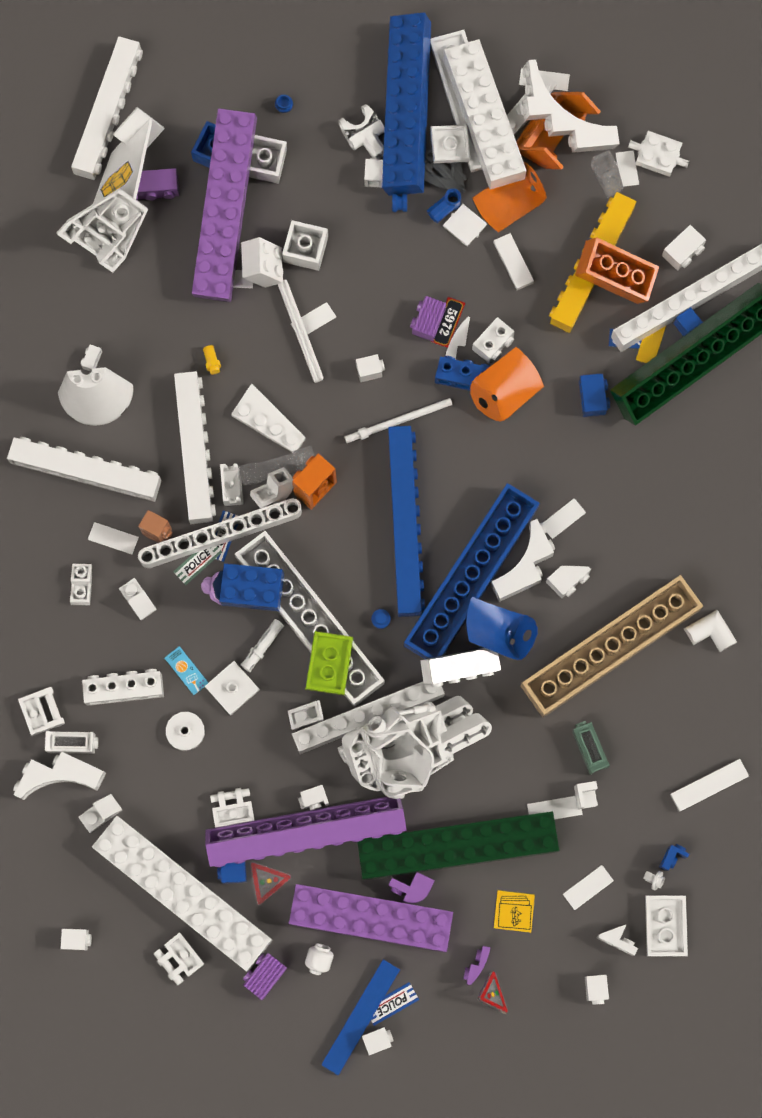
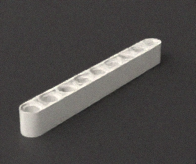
[138,498,302,568]

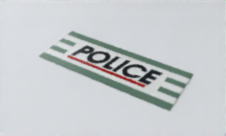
[173,546,222,585]

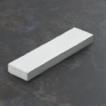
[670,759,749,812]

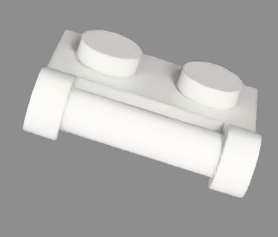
[18,687,65,736]

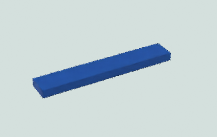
[321,959,400,1075]

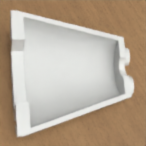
[58,367,133,426]

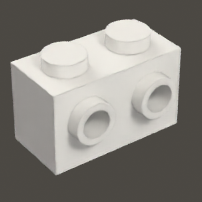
[472,317,514,363]

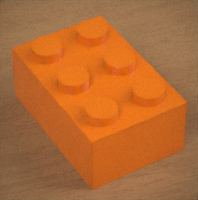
[292,453,337,510]

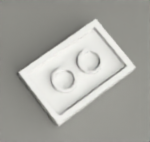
[645,896,688,956]

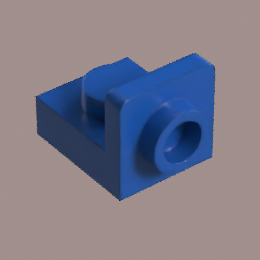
[659,844,689,871]

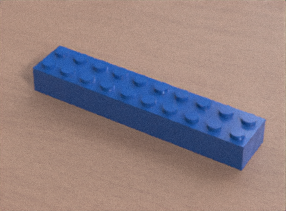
[382,12,431,196]
[404,483,540,659]

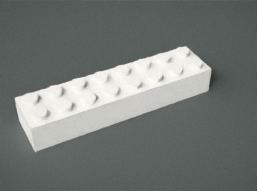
[443,39,527,190]

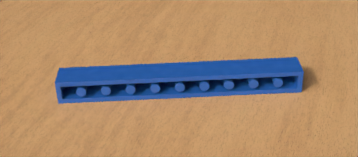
[388,426,425,617]

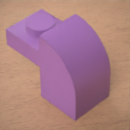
[388,872,435,904]

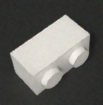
[81,345,102,372]

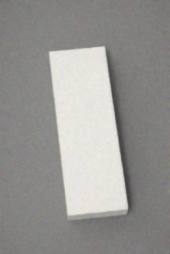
[493,233,534,290]

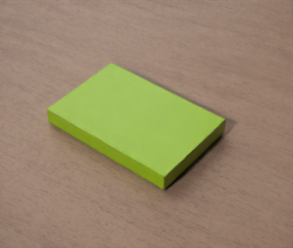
[305,631,353,695]

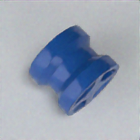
[392,194,407,212]

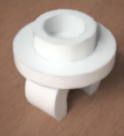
[643,871,665,890]

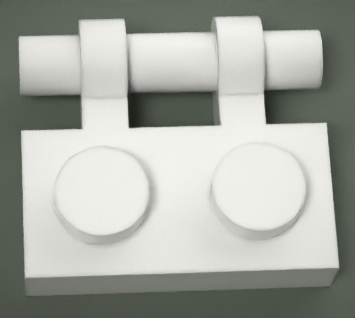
[210,788,255,828]
[154,932,204,985]

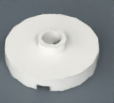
[166,712,205,751]

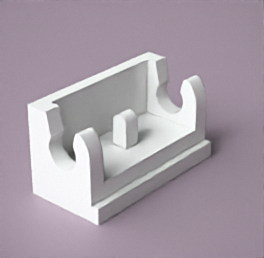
[220,463,244,506]

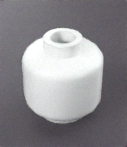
[305,943,334,975]

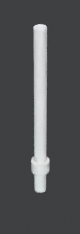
[344,398,452,443]

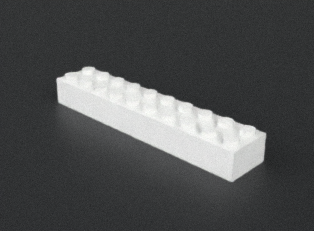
[235,531,385,707]
[92,816,273,972]

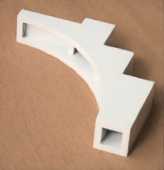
[521,60,619,153]

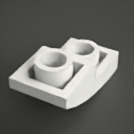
[70,564,92,605]

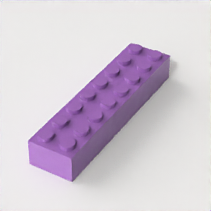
[289,884,453,952]

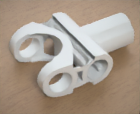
[338,104,385,159]

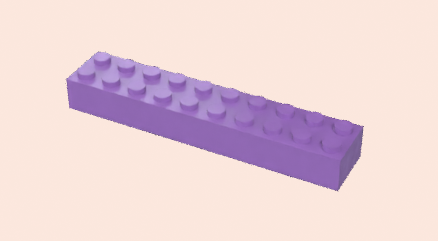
[192,109,257,302]
[205,797,407,867]

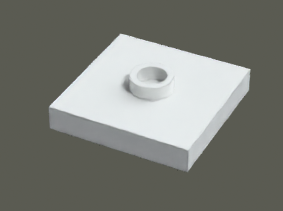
[430,125,471,163]
[205,661,260,716]

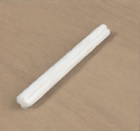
[278,280,323,383]

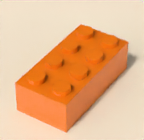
[575,237,659,304]

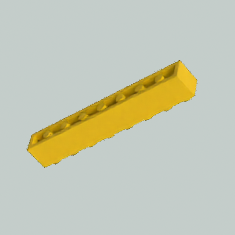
[549,192,637,333]

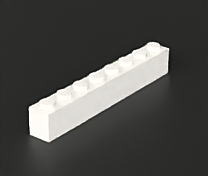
[71,37,143,180]
[174,371,216,524]
[7,437,162,502]
[292,681,445,754]

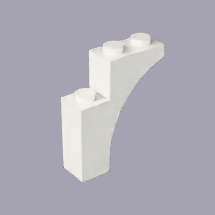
[491,519,555,602]
[13,751,106,800]

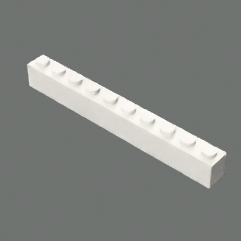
[611,244,762,352]

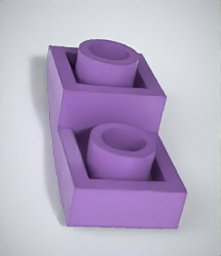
[463,946,490,985]

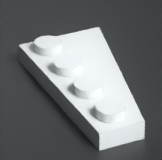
[231,383,305,454]

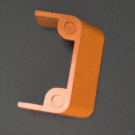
[516,92,601,170]

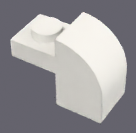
[250,467,294,508]

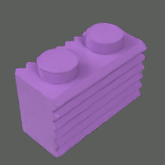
[410,296,446,341]
[243,953,287,1000]

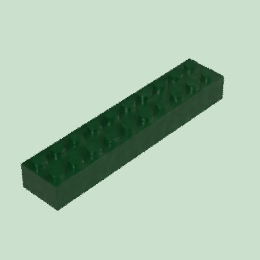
[610,283,762,426]
[357,811,559,880]

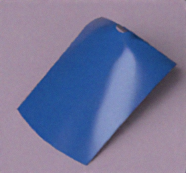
[466,597,538,660]

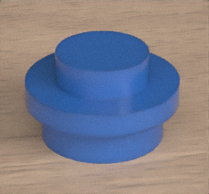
[275,95,293,113]
[371,609,391,629]

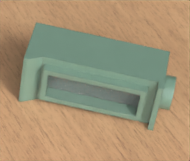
[572,721,610,775]

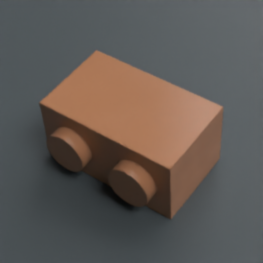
[138,510,173,543]

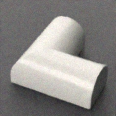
[684,610,737,652]

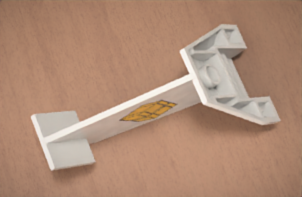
[56,107,165,272]

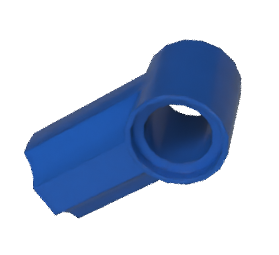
[427,188,461,223]

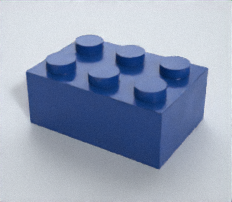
[219,563,284,611]

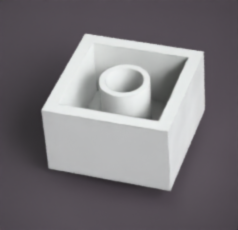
[249,135,287,184]
[282,220,328,271]
[241,237,283,288]

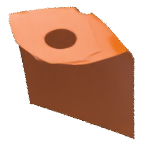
[472,162,547,232]
[470,347,544,422]

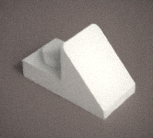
[119,578,157,620]
[288,700,324,730]
[79,794,122,833]
[597,925,638,956]

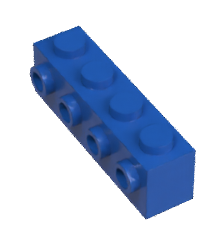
[435,356,497,397]

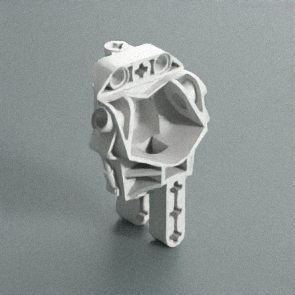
[338,696,492,799]

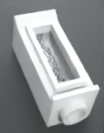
[45,731,98,754]

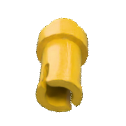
[203,345,221,375]

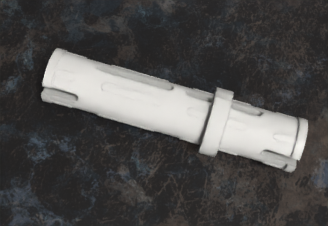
[240,619,284,672]

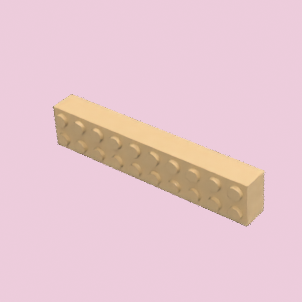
[521,575,703,718]

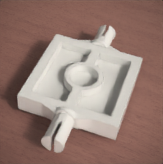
[628,131,689,177]

